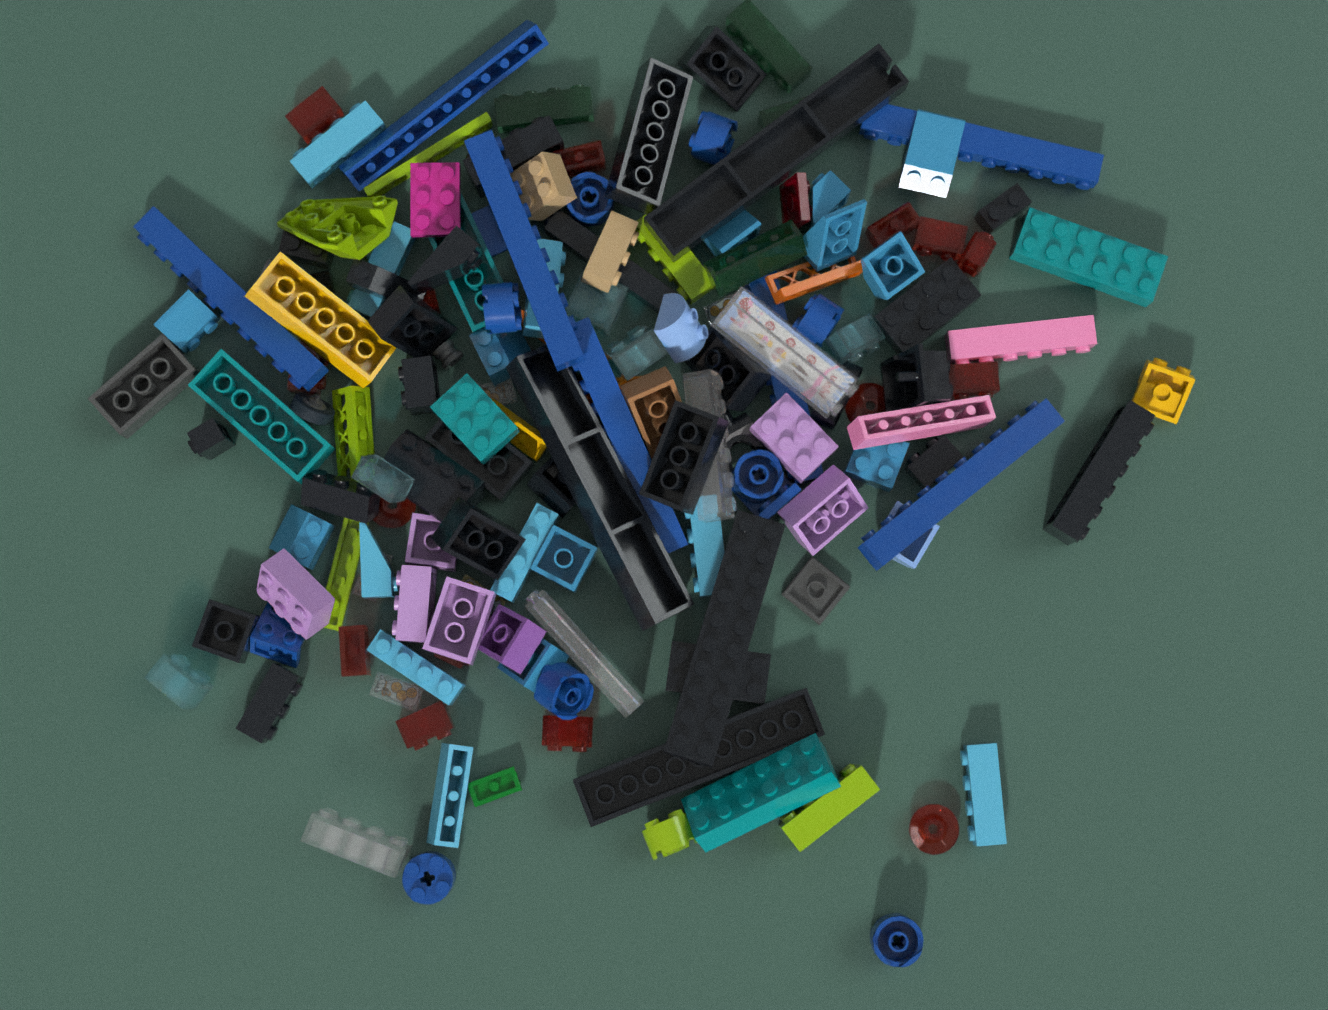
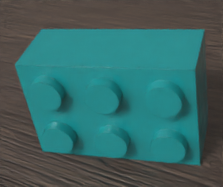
[430,373,520,465]

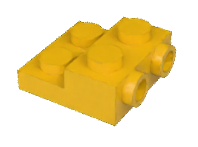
[1132,357,1196,424]

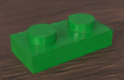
[468,766,523,807]

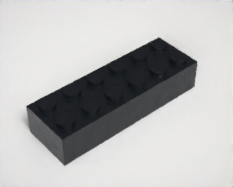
[604,58,693,215]
[1042,400,1155,545]

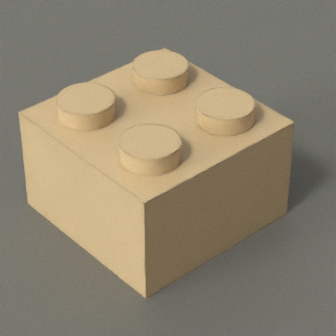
[510,152,577,221]

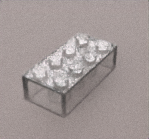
[301,807,413,878]

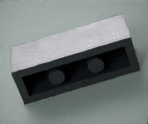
[301,469,381,524]
[235,663,303,743]

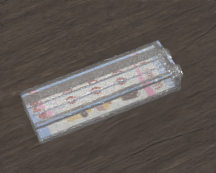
[711,286,859,419]
[525,589,645,718]

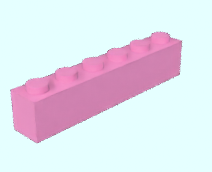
[944,315,1097,367]
[847,395,996,450]

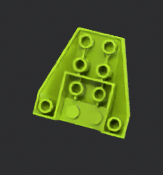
[277,195,398,260]

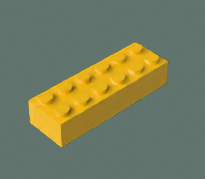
[245,252,396,388]

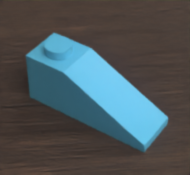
[359,522,399,598]

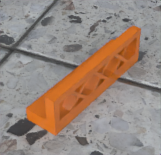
[765,256,863,305]

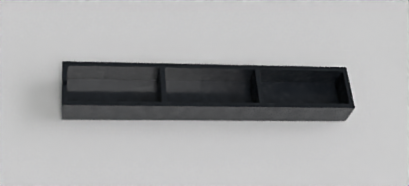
[644,44,909,263]
[505,345,694,631]

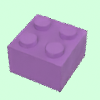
[478,604,547,675]

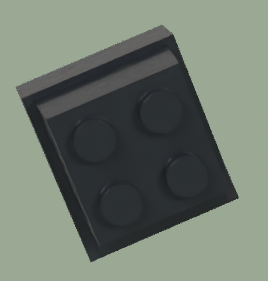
[880,343,953,412]

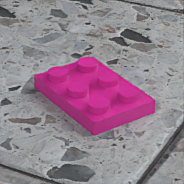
[410,162,461,238]

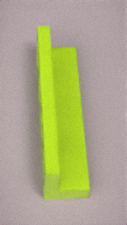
[332,386,376,485]

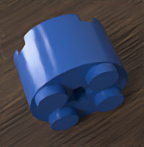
[689,111,738,165]
[566,172,614,227]
[482,282,522,334]
[792,294,845,349]
[731,450,784,503]
[534,662,594,720]
[402,851,456,904]
[870,913,924,967]

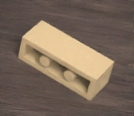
[581,211,640,293]

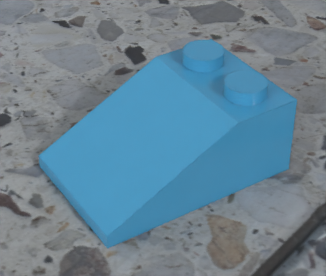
[899,109,966,198]
[800,199,867,272]

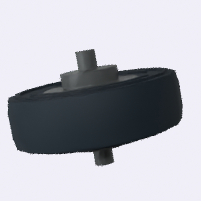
[290,393,335,426]

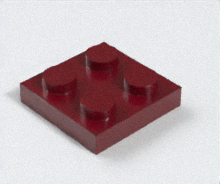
[779,172,812,233]

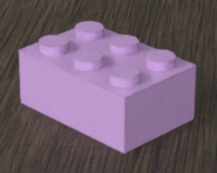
[749,393,839,484]
[777,464,868,556]
[256,549,335,640]
[392,565,437,643]
[422,576,497,665]

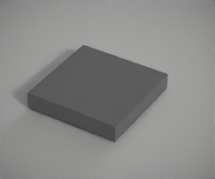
[781,556,850,626]

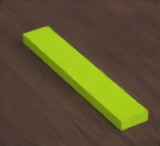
[363,112,493,197]
[324,517,369,632]

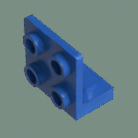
[471,205,508,257]
[731,471,802,520]
[250,602,305,668]

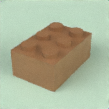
[620,366,682,459]

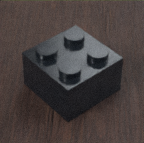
[398,356,440,415]
[192,599,260,664]

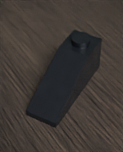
[346,259,427,300]

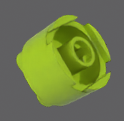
[642,809,698,860]

